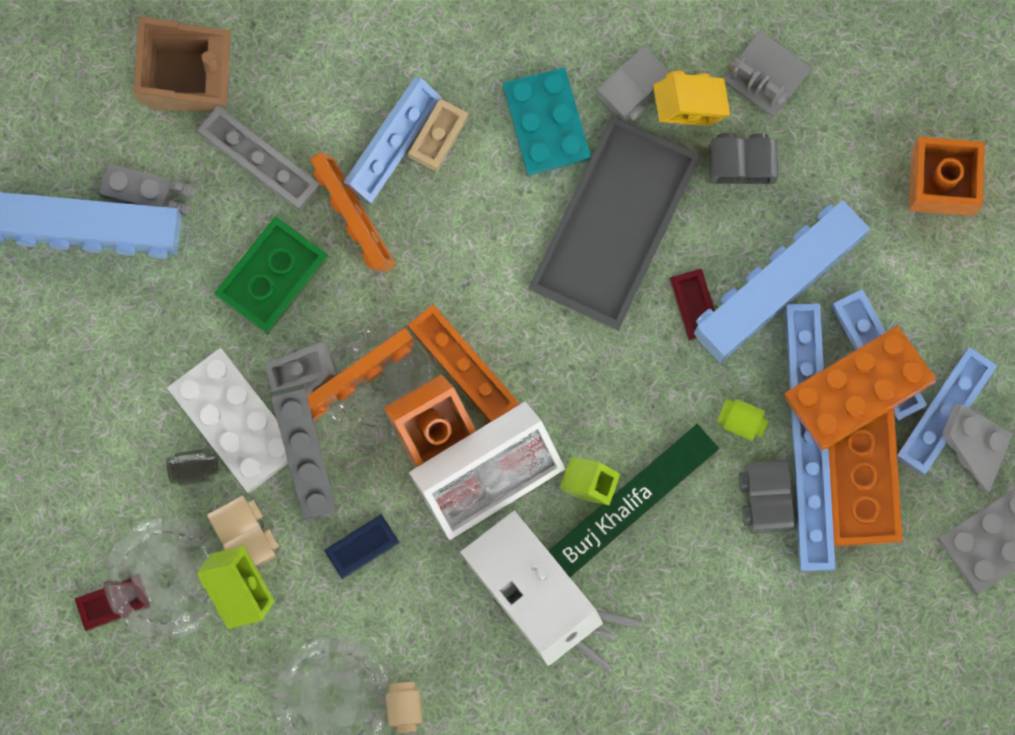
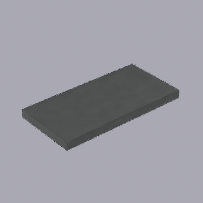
[529,116,701,331]

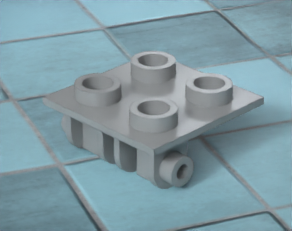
[723,31,812,117]

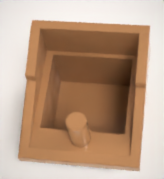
[134,17,231,112]

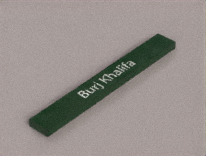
[493,424,719,625]

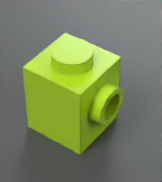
[559,457,620,505]

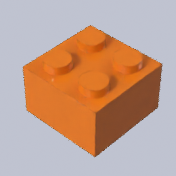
[909,136,985,216]
[383,375,476,467]

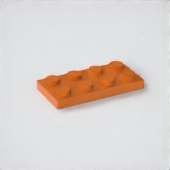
[784,325,936,451]
[828,408,903,547]

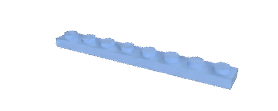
[785,304,835,572]

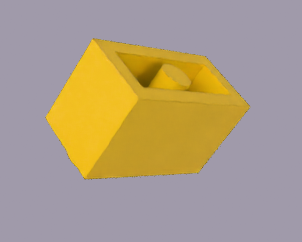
[653,70,730,126]

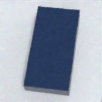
[324,514,400,580]

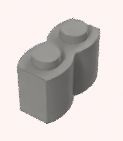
[597,46,670,122]

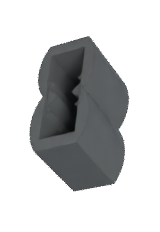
[709,133,778,184]
[739,460,794,534]

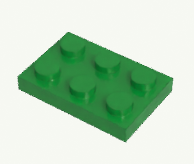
[214,216,329,335]

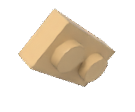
[408,99,469,172]

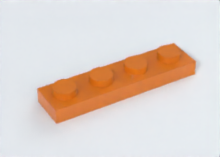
[310,152,397,272]
[408,304,520,422]
[307,328,414,421]

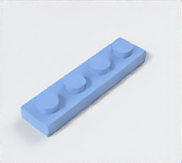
[343,77,442,203]
[831,289,927,423]
[897,347,997,476]

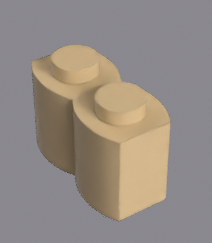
[207,496,279,568]

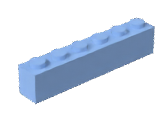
[0,192,182,259]
[694,200,870,364]

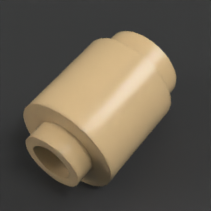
[385,682,423,734]

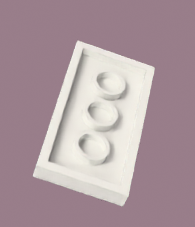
[167,347,288,494]

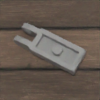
[99,163,196,217]

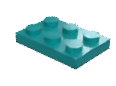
[502,67,591,176]

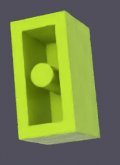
[196,545,275,629]

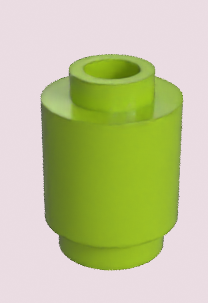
[716,398,769,441]

